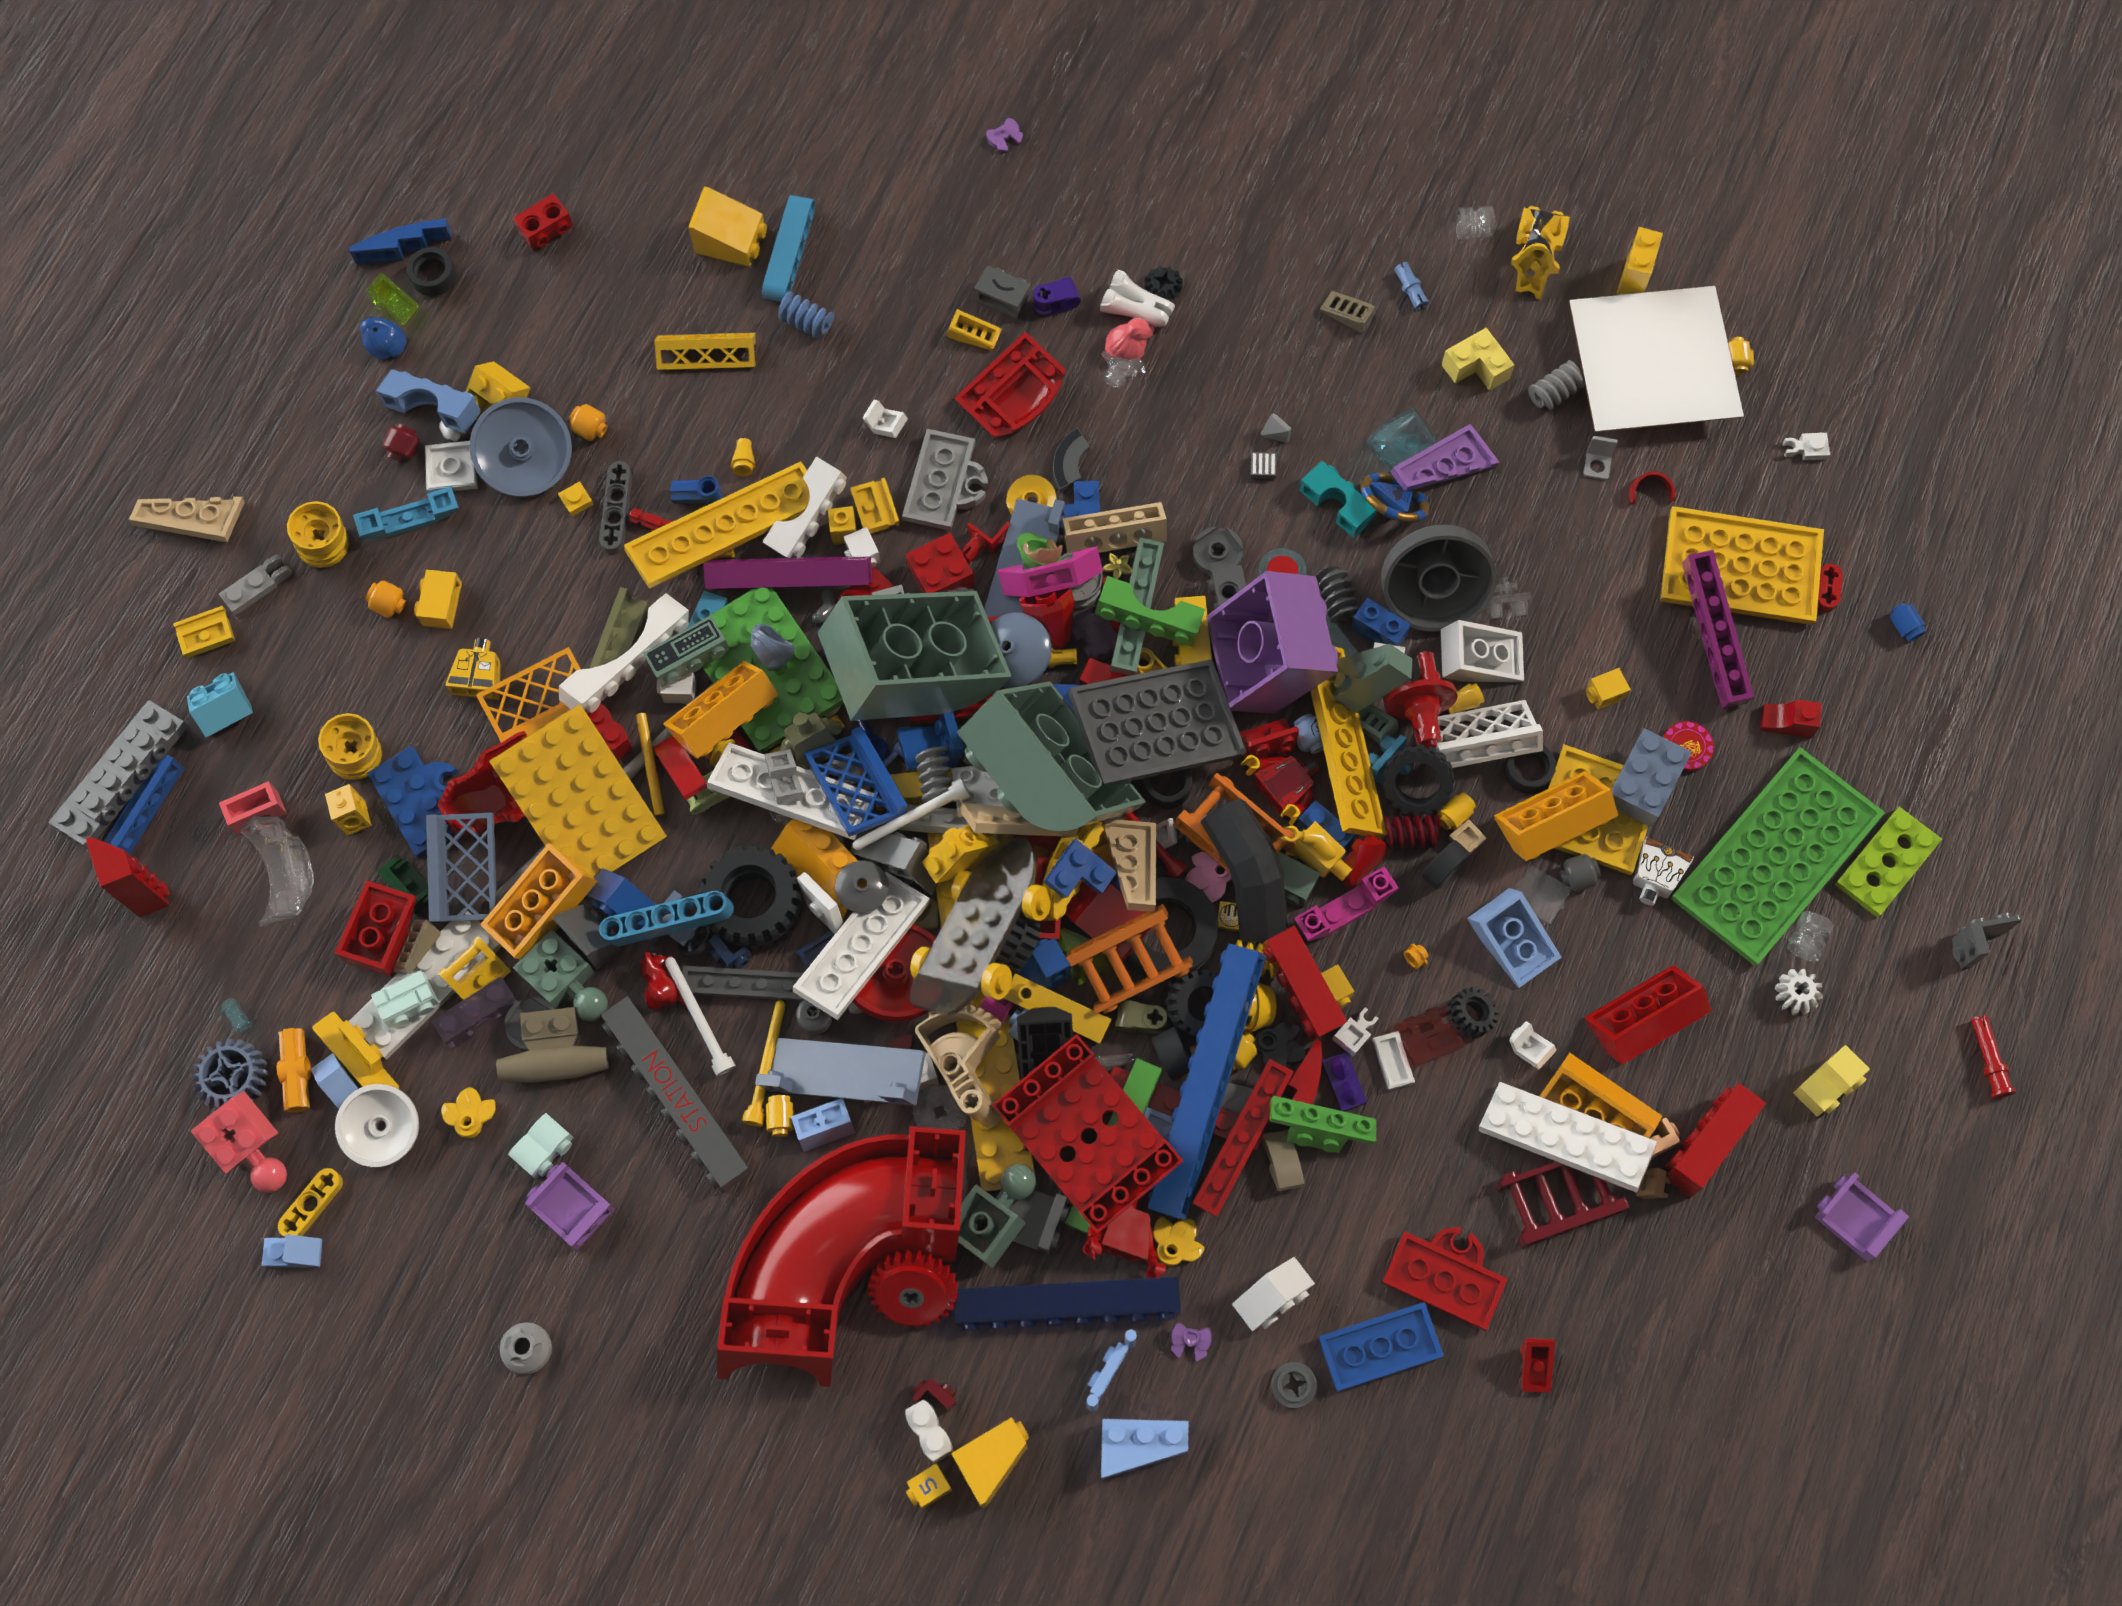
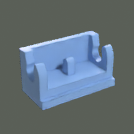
[791,1098,855,1152]

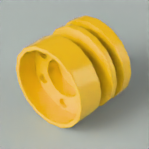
[287,501,349,568]
[318,713,382,780]

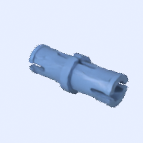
[1394,262,1429,311]

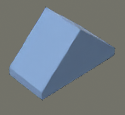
[311,1053,359,1109]

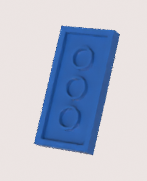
[1318,1302,1444,1392]

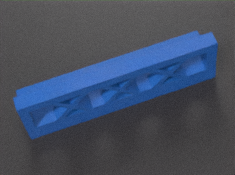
[104,755,184,855]

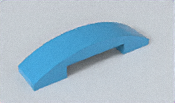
[353,487,459,539]

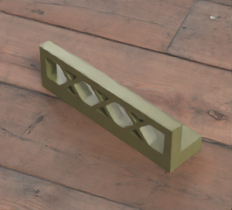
[589,587,649,696]

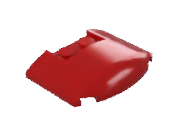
[954,331,1066,438]

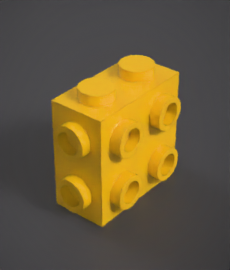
[922,824,999,883]

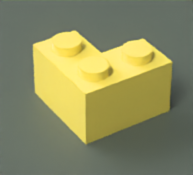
[1442,328,1514,391]
[1793,1045,1870,1117]

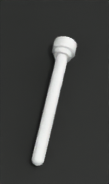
[853,778,971,850]
[665,957,736,1076]

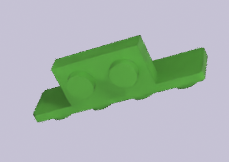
[1270,1096,1376,1153]

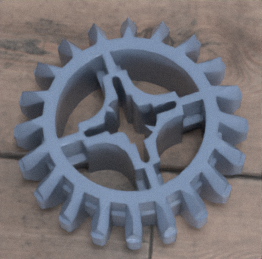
[191,1039,268,1110]

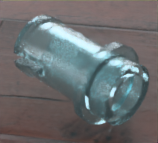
[220,998,252,1033]

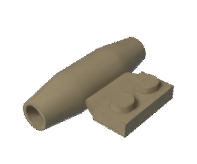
[496,1007,609,1083]

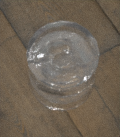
[1456,206,1495,240]
[1787,912,1834,962]

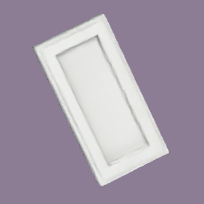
[1372,1031,1415,1091]

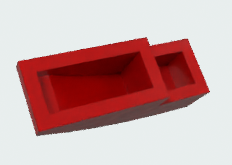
[652,735,707,800]
[1287,1039,1322,1104]

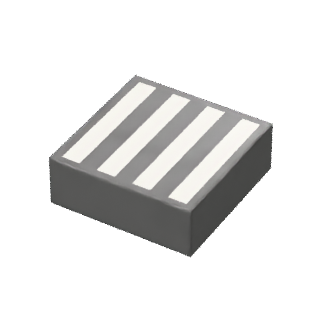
[1251,452,1276,479]

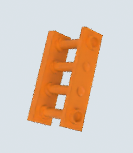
[1173,773,1297,873]
[1066,904,1193,1014]

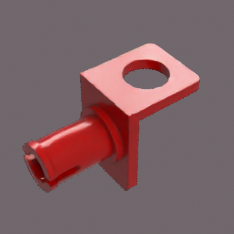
[961,522,1011,563]

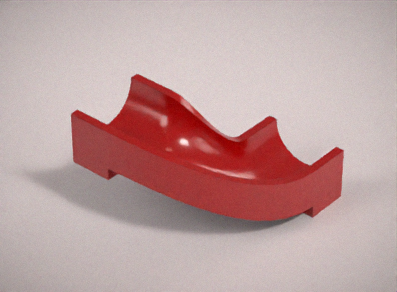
[717,1126,966,1387]

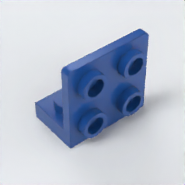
[896,712,964,771]

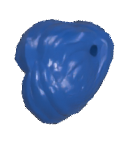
[360,317,407,359]

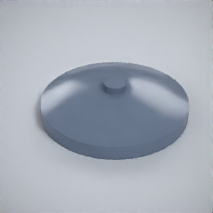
[470,397,572,498]

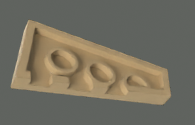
[129,497,245,542]
[960,801,1077,837]
[1102,819,1156,912]

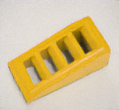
[946,309,1002,351]

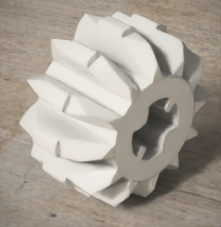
[1775,969,1823,1015]

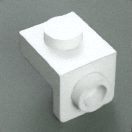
[863,400,908,438]
[1509,1021,1557,1070]

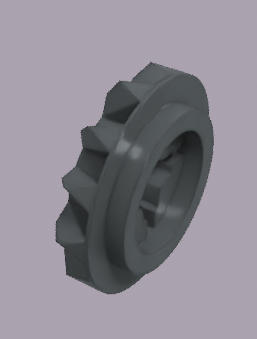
[1271,1362,1317,1408]

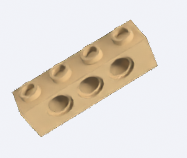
[1062,502,1167,553]

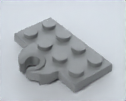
[902,429,988,531]

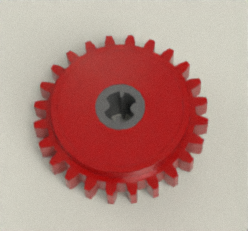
[868,1250,958,1328]

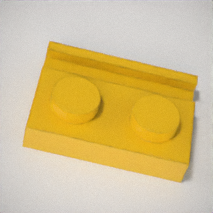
[850,478,900,534]
[173,606,235,659]

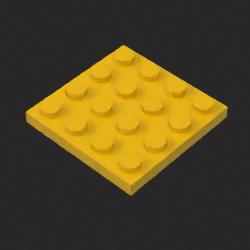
[1548,744,1648,875]

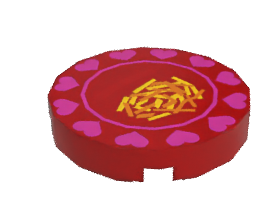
[1663,721,1714,773]

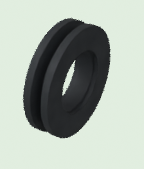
[1125,877,1218,981]

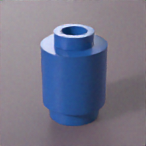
[1889,603,1927,642]

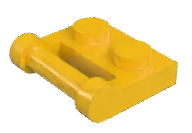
[438,936,511,1008]

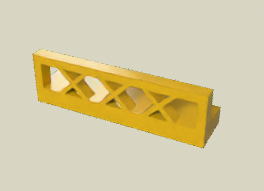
[654,333,756,370]

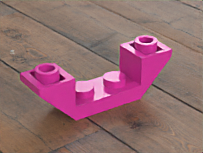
[998,546,1103,597]
[1294,866,1399,941]

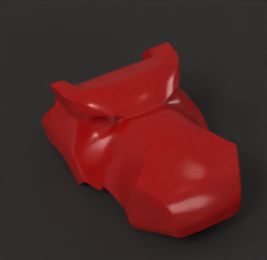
[438,731,528,837]

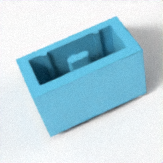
[187,672,253,737]

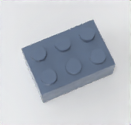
[1611,728,1692,827]

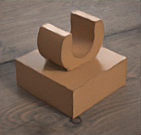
[1635,1168,1671,1199]

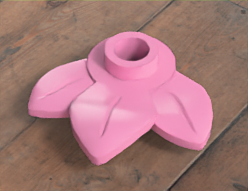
[1185,852,1232,903]

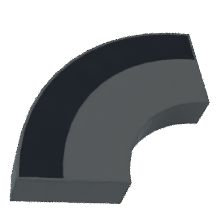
[1053,428,1090,493]

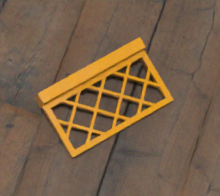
[476,647,581,743]

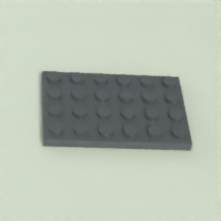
[1068,659,1247,788]

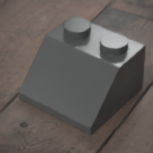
[553,905,621,970]

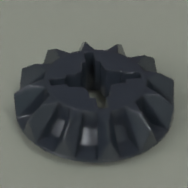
[1144,265,1183,301]

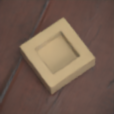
[1448,819,1487,853]

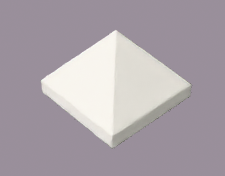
[1156,818,1178,849]

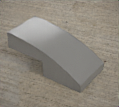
[765,749,803,805]

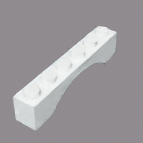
[559,593,689,714]

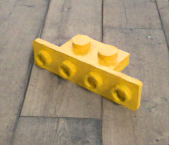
[312,1012,399,1089]

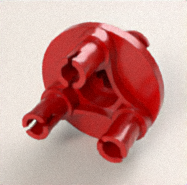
[1383,651,1458,748]

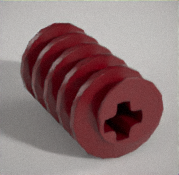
[1384,814,1440,850]

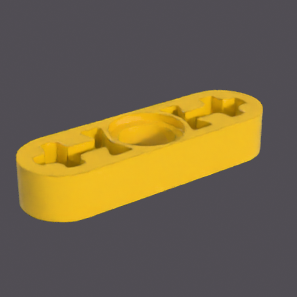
[278,1168,343,1237]

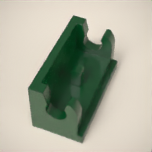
[377,855,429,915]

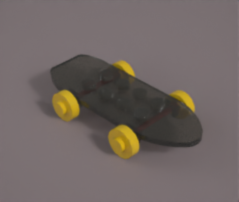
[910,837,1052,1016]

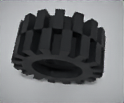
[1446,986,1499,1040]

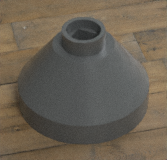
[1381,525,1497,631]

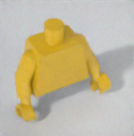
[1281,821,1352,881]

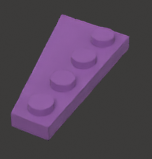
[1391,424,1500,492]

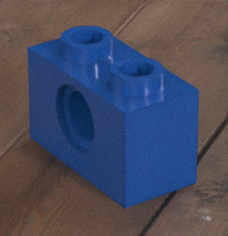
[1351,598,1411,646]

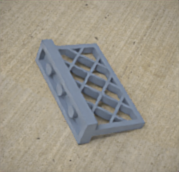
[426,813,497,922]

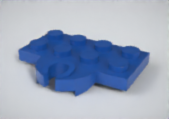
[367,745,459,859]

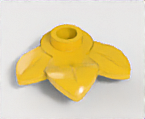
[441,1087,496,1138]
[1153,1216,1205,1266]

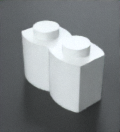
[906,1400,953,1464]

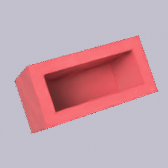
[219,781,287,835]

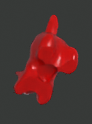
[640,952,688,1010]

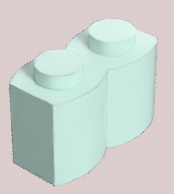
[508,1113,573,1178]

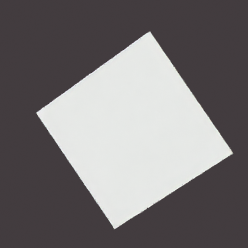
[1569,286,1744,432]

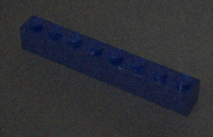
[955,1277,1181,1331]

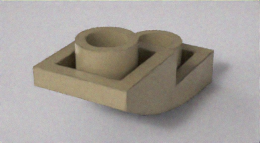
[1261,1130,1305,1191]

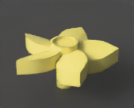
[1103,553,1132,580]

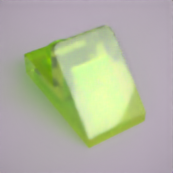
[366,272,420,325]

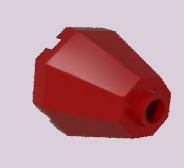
[1019,588,1074,649]

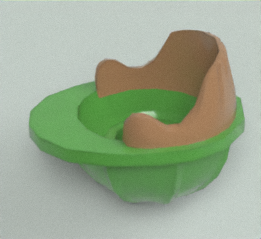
[1016,533,1062,569]

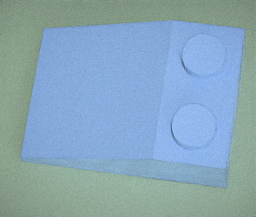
[1467,888,1562,988]

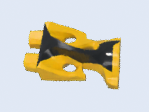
[1511,206,1570,299]

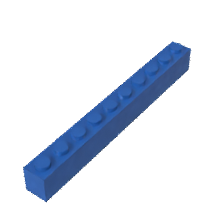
[1147,944,1266,1220]

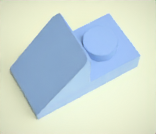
[262,1235,323,1267]

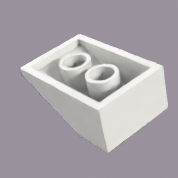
[1441,620,1524,682]

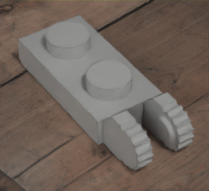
[219,555,292,615]

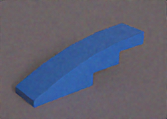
[349,218,452,264]

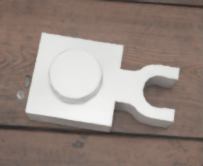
[1783,433,1830,460]
[1332,1007,1379,1057]

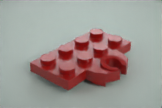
[1382,1227,1508,1331]

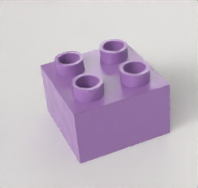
[1206,571,1338,714]

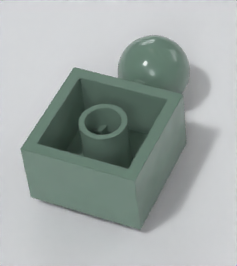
[513,929,608,1022]
[958,1164,1036,1268]

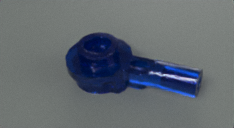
[855,720,889,761]

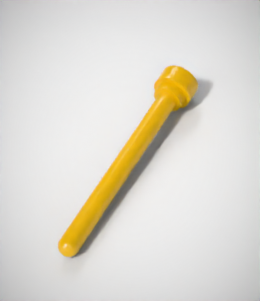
[742,1000,786,1127]

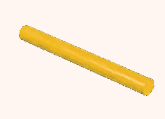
[636,713,665,816]

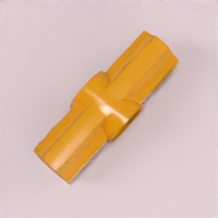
[277,1028,311,1113]

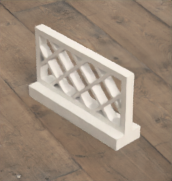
[1435,700,1543,768]

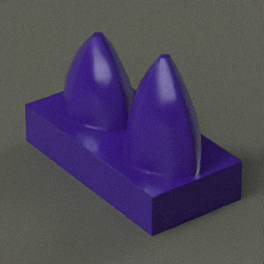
[1322,1052,1367,1112]

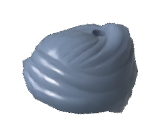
[750,623,796,671]

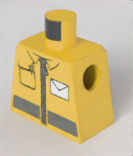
[445,638,500,700]

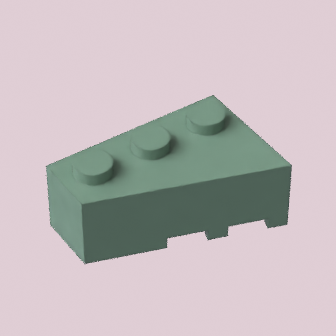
[1334,644,1412,713]

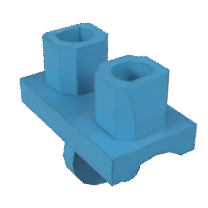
[1369,735,1411,785]

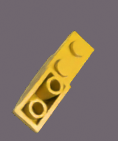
[1042,823,1104,921]

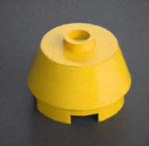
[1244,983,1276,1033]

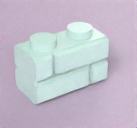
[371,970,439,1028]

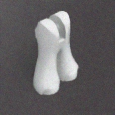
[1100,270,1175,327]

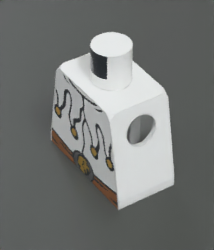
[1633,837,1694,906]

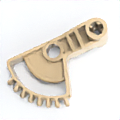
[915,1003,1001,1128]

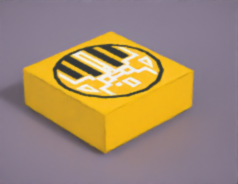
[1217,901,1239,932]

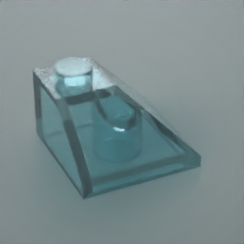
[1366,408,1437,469]

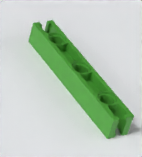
[1065,1058,1162,1234]

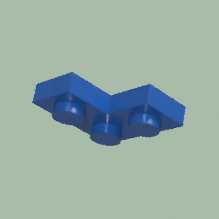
[1060,481,1100,532]
[1043,839,1117,899]

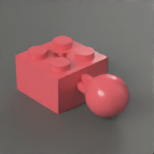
[191,1091,287,1193]

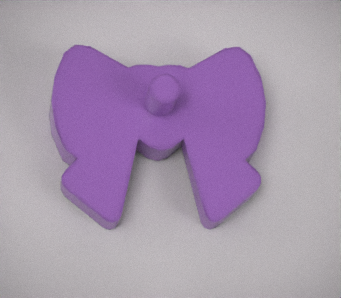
[986,118,1023,152]
[1171,1322,1211,1361]

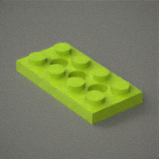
[1834,806,1942,918]

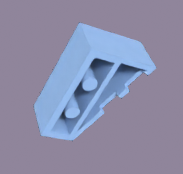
[1101,1419,1188,1480]

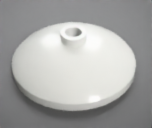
[335,1084,419,1167]

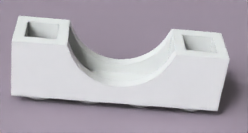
[763,457,847,558]

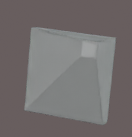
[1261,413,1291,443]
[1221,1083,1253,1115]

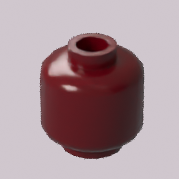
[382,423,419,462]

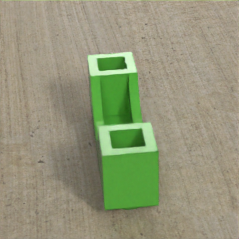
[1095,576,1205,647]

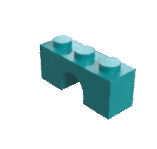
[1299,461,1377,538]

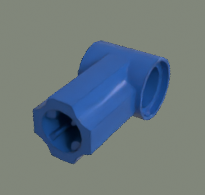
[670,476,723,506]

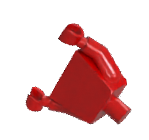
[1083,1201,1166,1279]

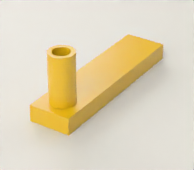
[1004,974,1111,1043]

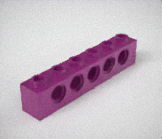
[1682,550,1754,709]

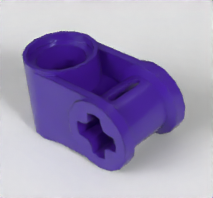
[1033,277,1081,316]

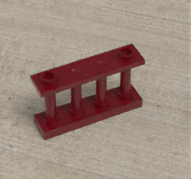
[1496,1161,1629,1248]

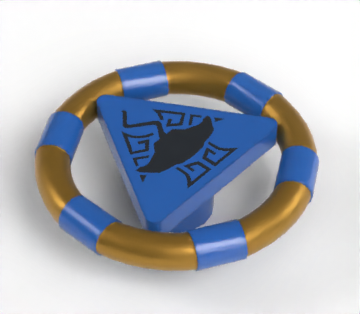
[1361,473,1429,523]

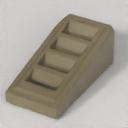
[1320,291,1376,333]
[392,919,441,974]

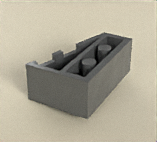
[849,826,939,895]

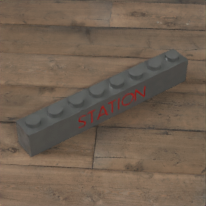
[601,996,751,1192]

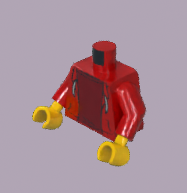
[1241,755,1319,825]

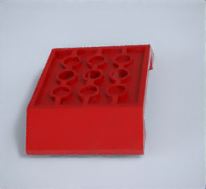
[992,1034,1184,1234]

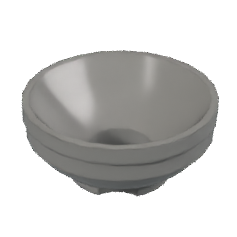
[500,1322,552,1375]

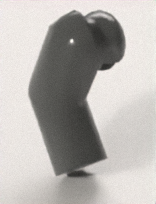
[812,590,836,625]

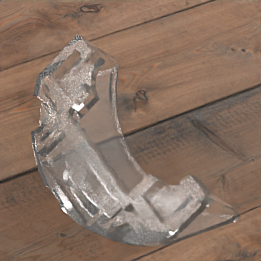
[240,817,313,927]

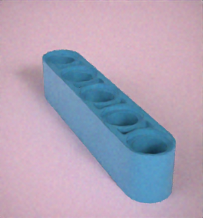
[762,195,815,302]
[599,891,734,946]

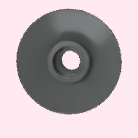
[835,861,889,913]

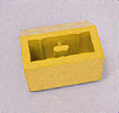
[466,361,530,420]

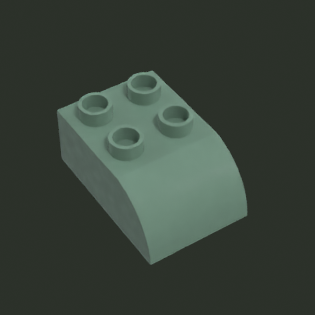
[818,591,1012,721]
[957,681,1146,831]

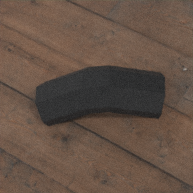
[1201,799,1288,942]
[1017,1007,1073,1152]

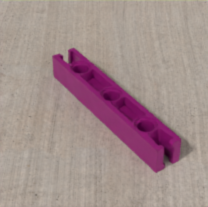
[703,556,872,589]

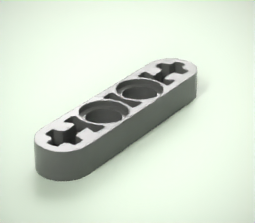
[599,461,632,554]

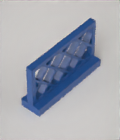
[804,726,907,837]

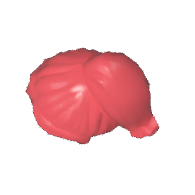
[1105,318,1154,364]

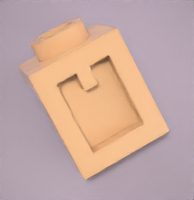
[1650,1118,1680,1159]

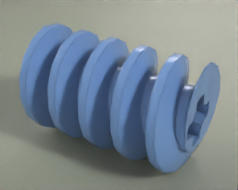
[779,291,835,339]

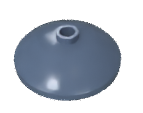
[990,613,1051,689]

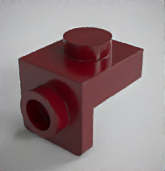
[912,1378,957,1412]

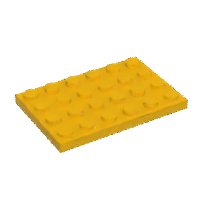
[1660,506,1824,625]
[489,704,667,879]

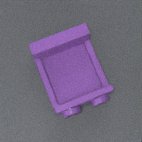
[525,1162,615,1251]
[1814,1172,1909,1262]

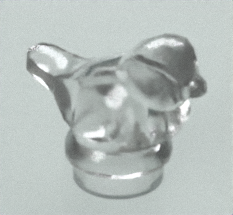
[1101,351,1146,389]

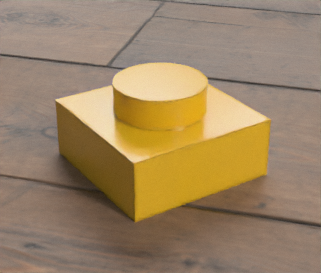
[558,481,594,517]

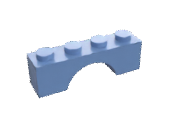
[376,369,481,434]

